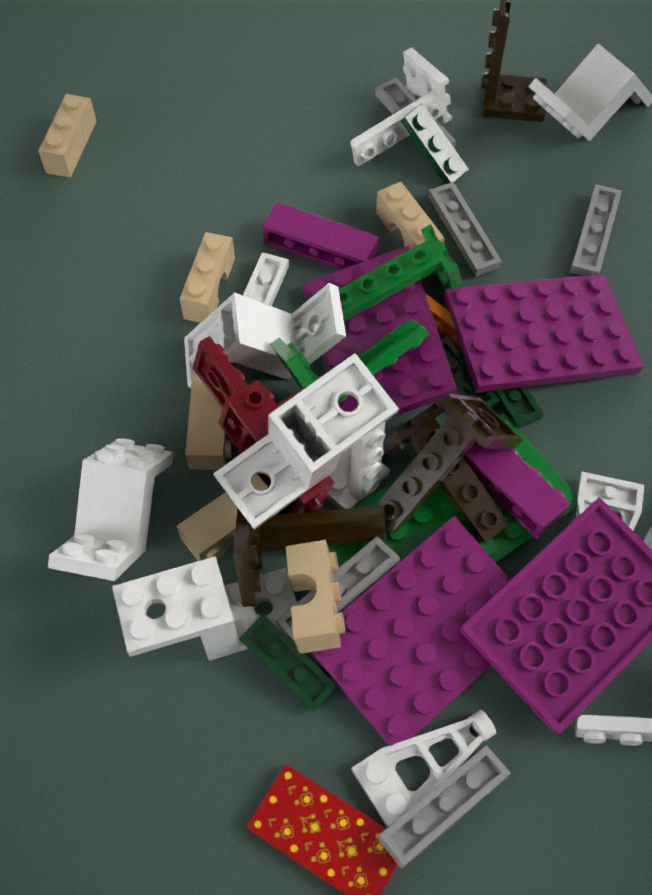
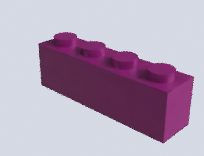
[263,202,378,270]
[463,441,570,540]

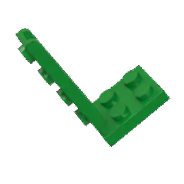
[339,224,463,321]
[270,319,429,403]

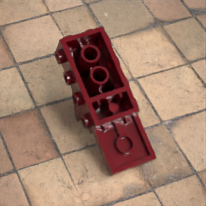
[193,336,335,514]

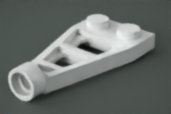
[576,472,644,531]
[351,710,496,828]

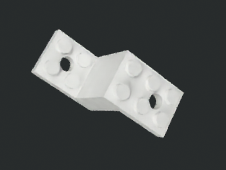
[529,43,652,141]
[184,283,346,388]
[214,353,399,530]
[48,439,174,581]
[112,556,297,661]

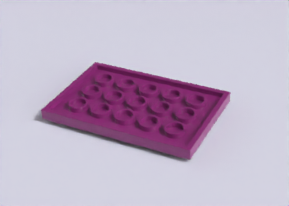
[302,245,459,417]
[444,274,644,393]
[458,497,652,735]
[310,516,511,752]

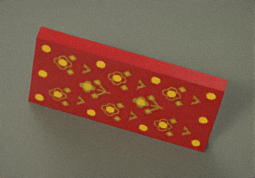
[246,764,398,895]

